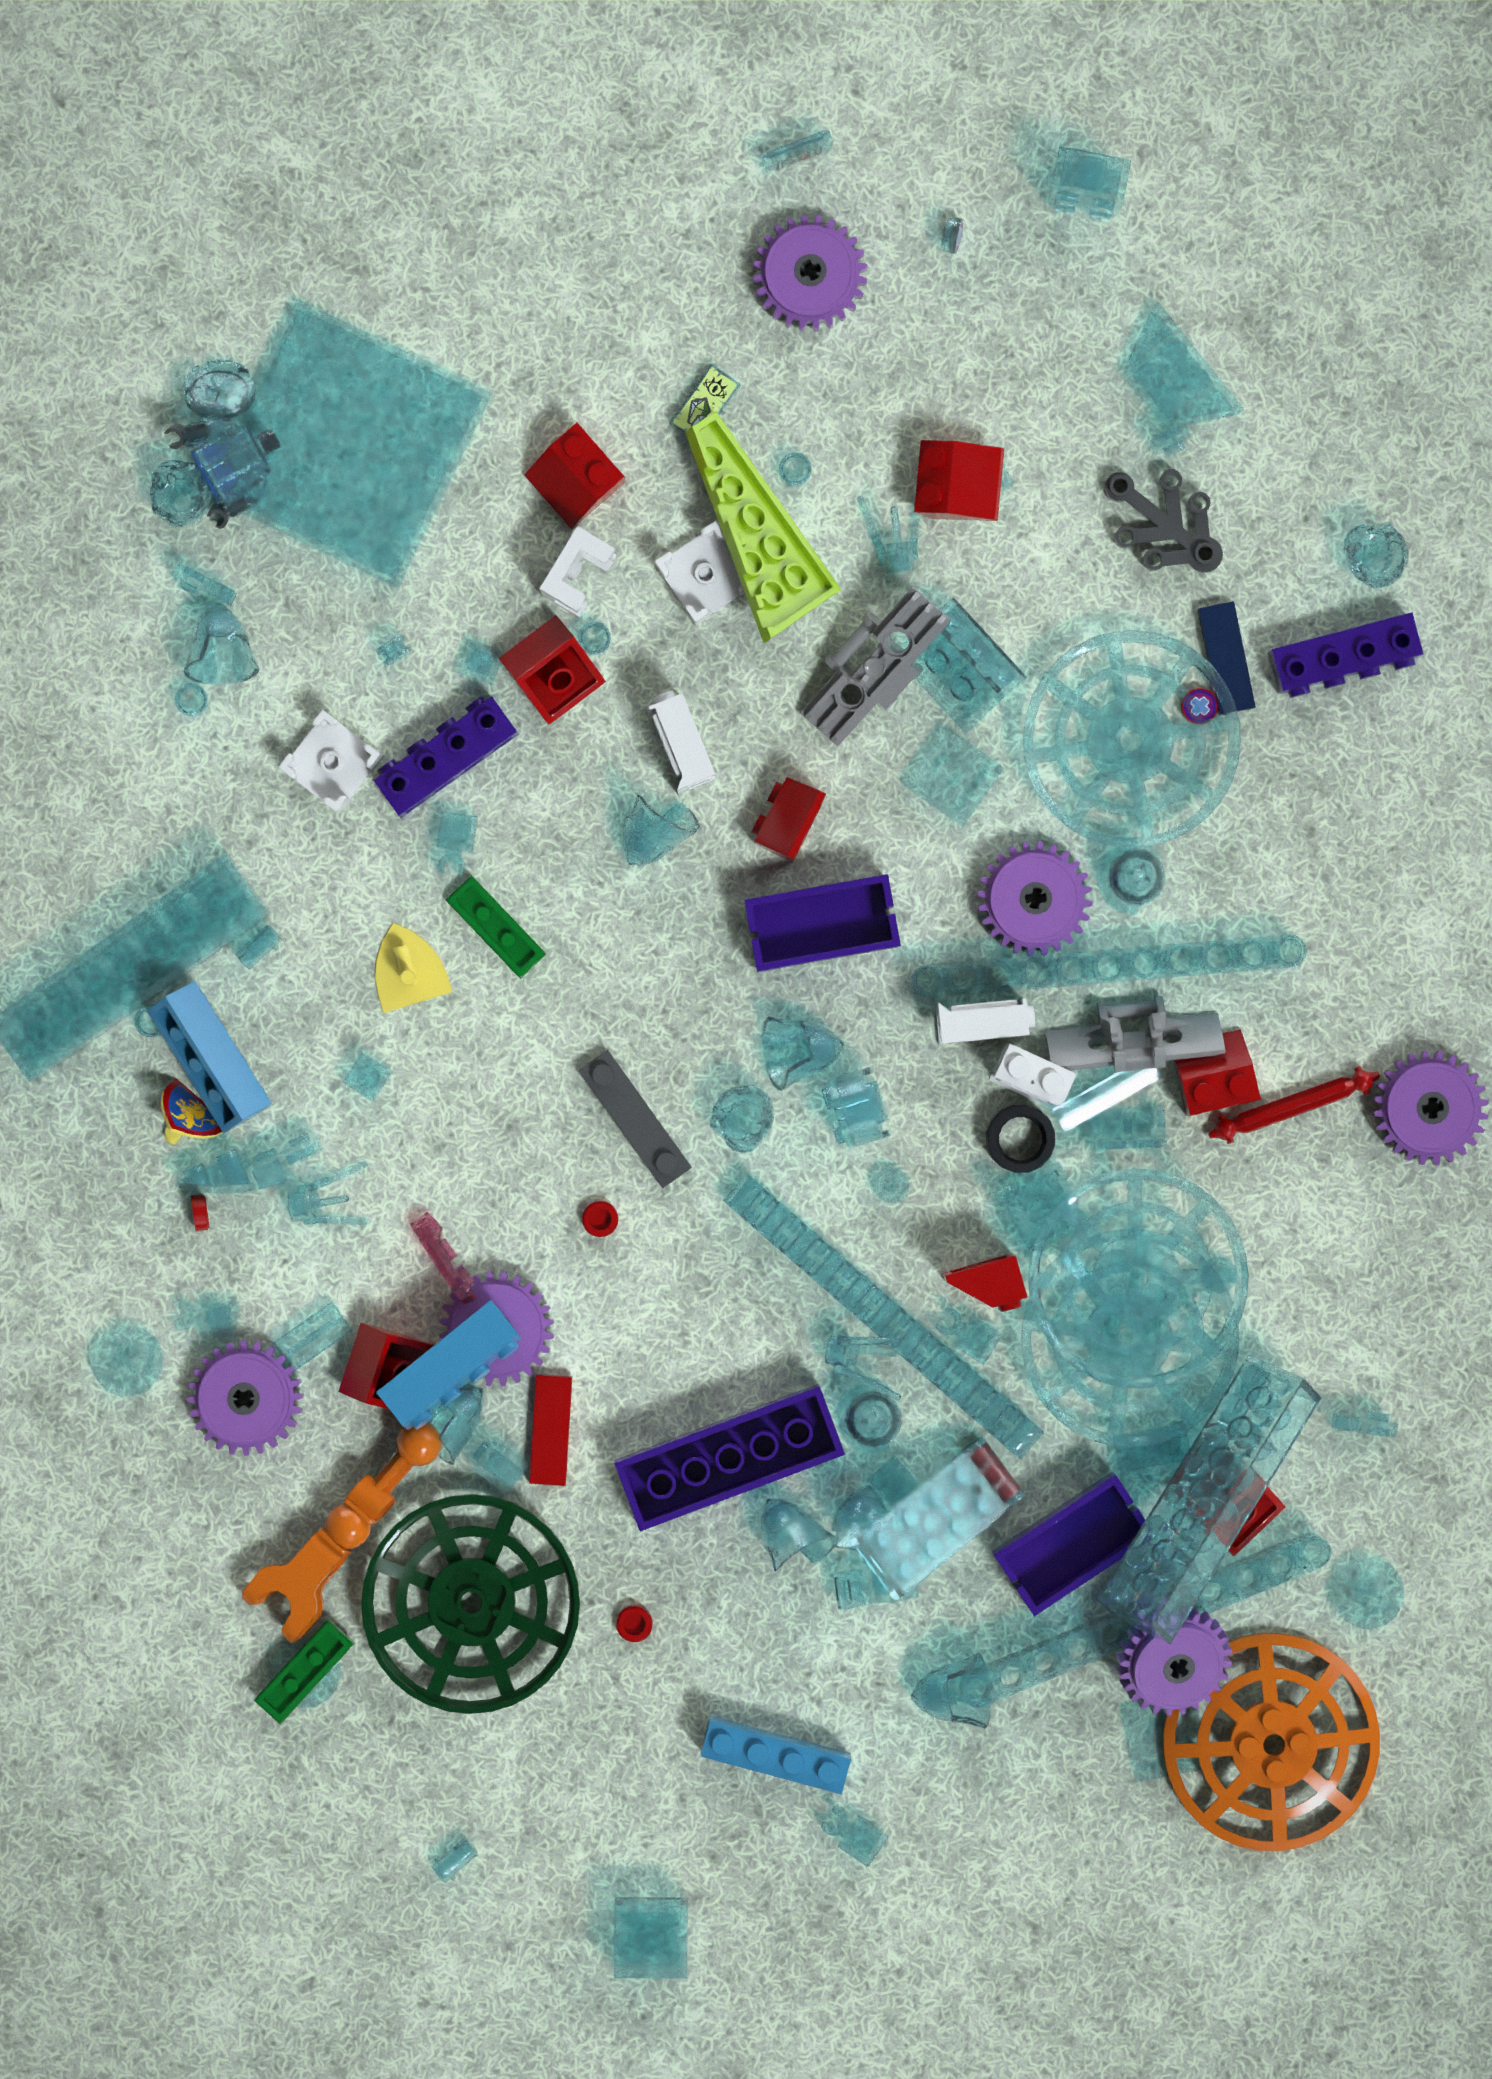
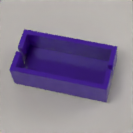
[744,874,901,973]
[992,1471,1156,1617]

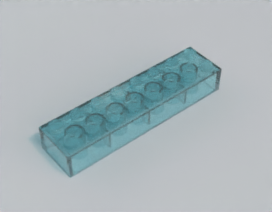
[0,853,271,1082]
[1097,1355,1321,1644]

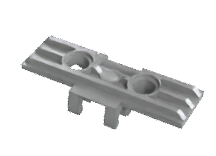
[800,586,951,746]
[1045,996,1226,1073]

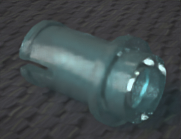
[235,924,282,970]
[431,1837,479,1883]

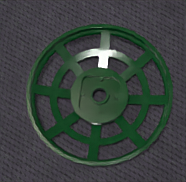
[361,1494,580,1714]

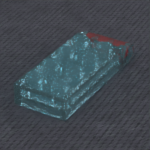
[850,1436,1026,1600]

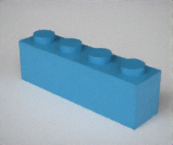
[147,981,272,1134]
[376,1300,522,1430]
[701,1716,851,1795]

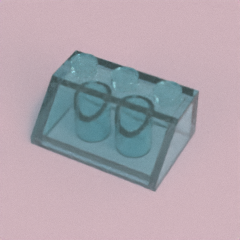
[901,597,1027,734]

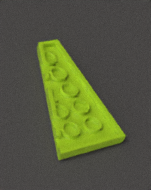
[685,411,841,643]

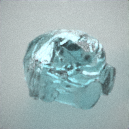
[150,460,211,527]
[1343,522,1409,589]
[709,1085,775,1153]

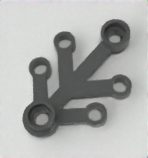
[1104,469,1223,573]

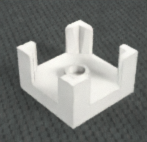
[655,521,745,626]
[539,526,617,618]
[279,709,383,814]

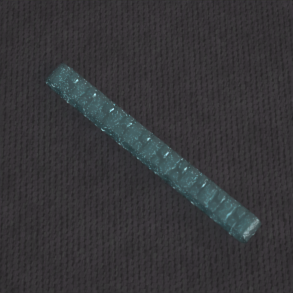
[910,935,1307,998]
[723,1173,1045,1460]
[958,1532,1331,1708]

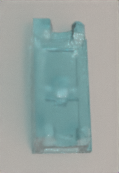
[1089,1106,1167,1150]

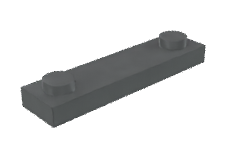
[579,1050,692,1188]

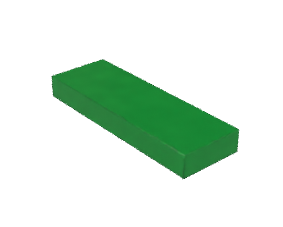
[446,875,547,979]
[254,1618,355,1725]

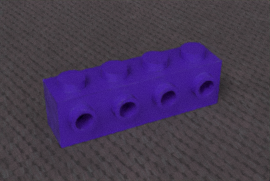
[1268,612,1424,698]
[373,696,519,818]

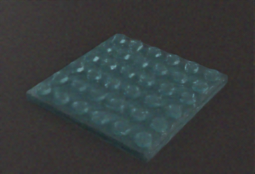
[202,299,493,590]

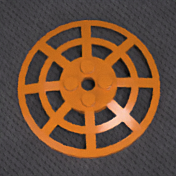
[1162,1633,1380,1851]

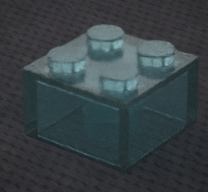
[1047,146,1131,220]
[614,1897,688,1979]

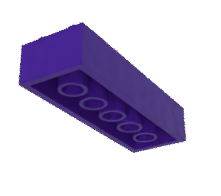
[614,1384,845,1532]

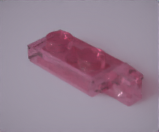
[410,1212,477,1304]

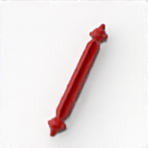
[1208,1066,1380,1144]

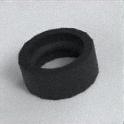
[986,1105,1055,1173]

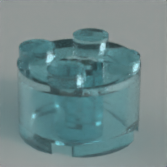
[822,1067,892,1149]

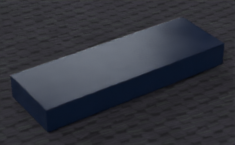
[1198,601,1256,716]

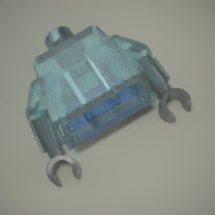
[164,419,280,529]

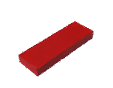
[529,1374,573,1486]

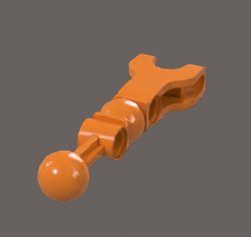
[242,1422,442,1643]

